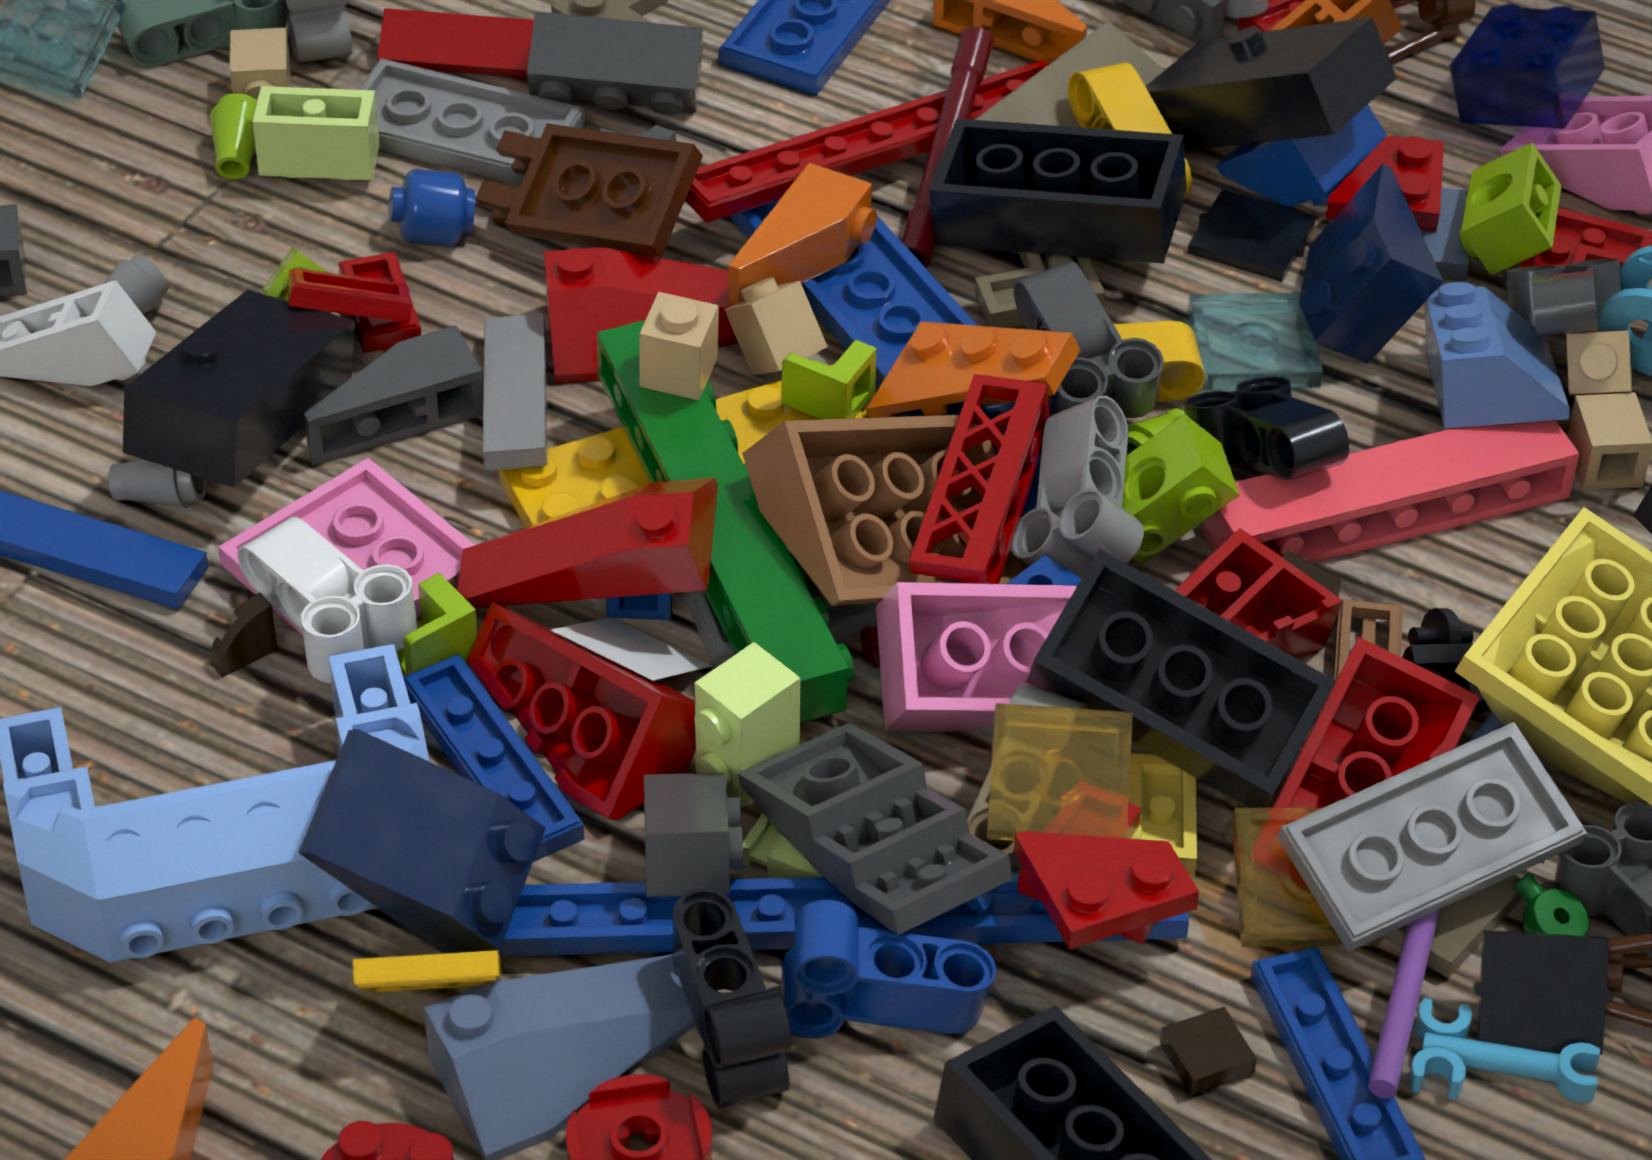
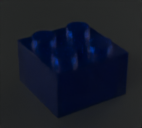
[1449,4,1605,129]

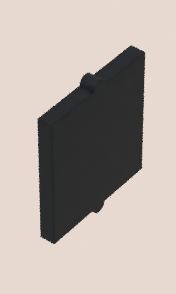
[1187,189,1316,282]
[1473,930,1613,1055]

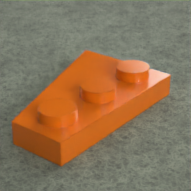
[866,322,1080,418]

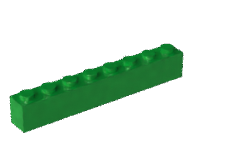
[597,320,855,723]

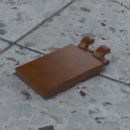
[475,123,703,258]

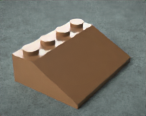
[742,415,1029,606]

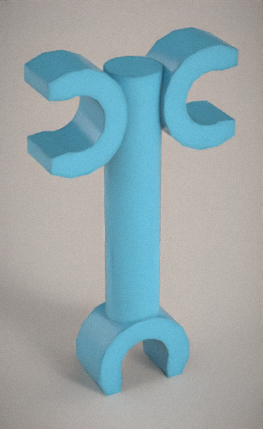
[1408,998,1600,1103]

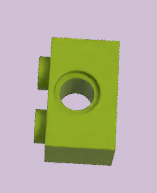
[1459,142,1562,275]
[1122,414,1240,565]

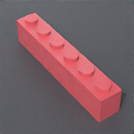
[1202,420,1579,563]

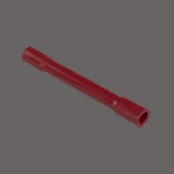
[901,27,994,268]

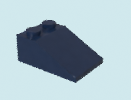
[1299,163,1444,364]
[298,729,546,954]

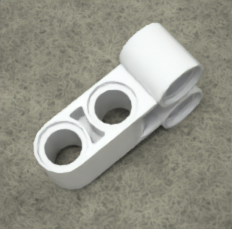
[237,517,417,684]

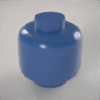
[388,169,475,247]

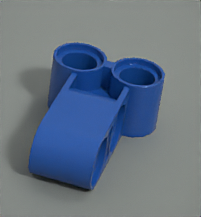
[781,900,996,1038]

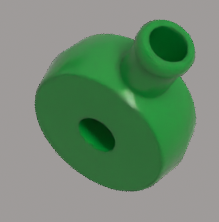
[1514,873,1589,936]

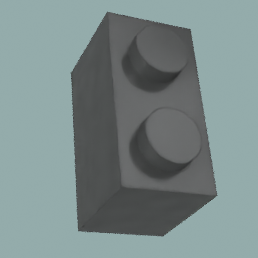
[644,773,743,897]

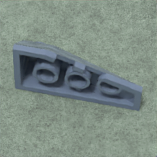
[424,954,696,1160]

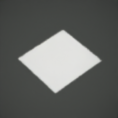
[551,617,712,681]

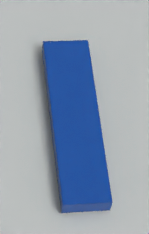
[0,490,209,610]
[403,654,585,862]
[1250,946,1426,1160]

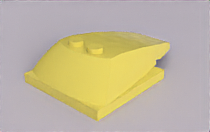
[1455,507,1652,806]

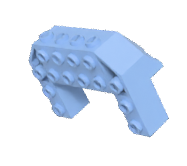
[0,644,430,963]

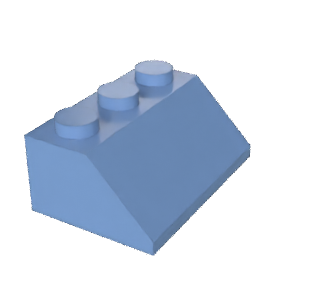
[1424,282,1570,429]

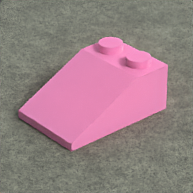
[1499,96,1652,215]
[876,582,1077,732]

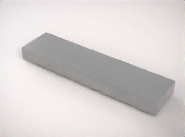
[483,313,547,471]

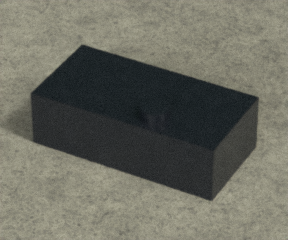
[1145,17,1397,150]
[929,119,1187,264]
[123,289,355,488]
[1027,549,1337,814]
[933,1005,1212,1160]

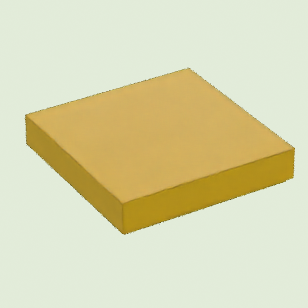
[353,950,502,993]

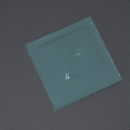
[1188,292,1323,390]

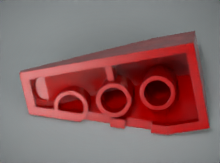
[544,247,738,384]
[457,477,718,608]
[466,601,696,821]
[1246,636,1480,894]

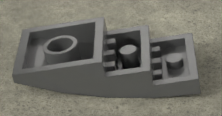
[738,722,1013,935]

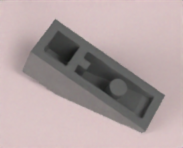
[304,325,484,466]

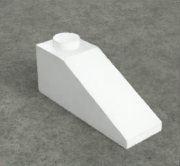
[0,280,157,386]

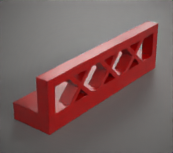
[909,374,1050,584]

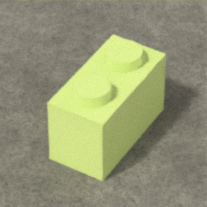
[253,86,380,181]
[694,642,800,809]

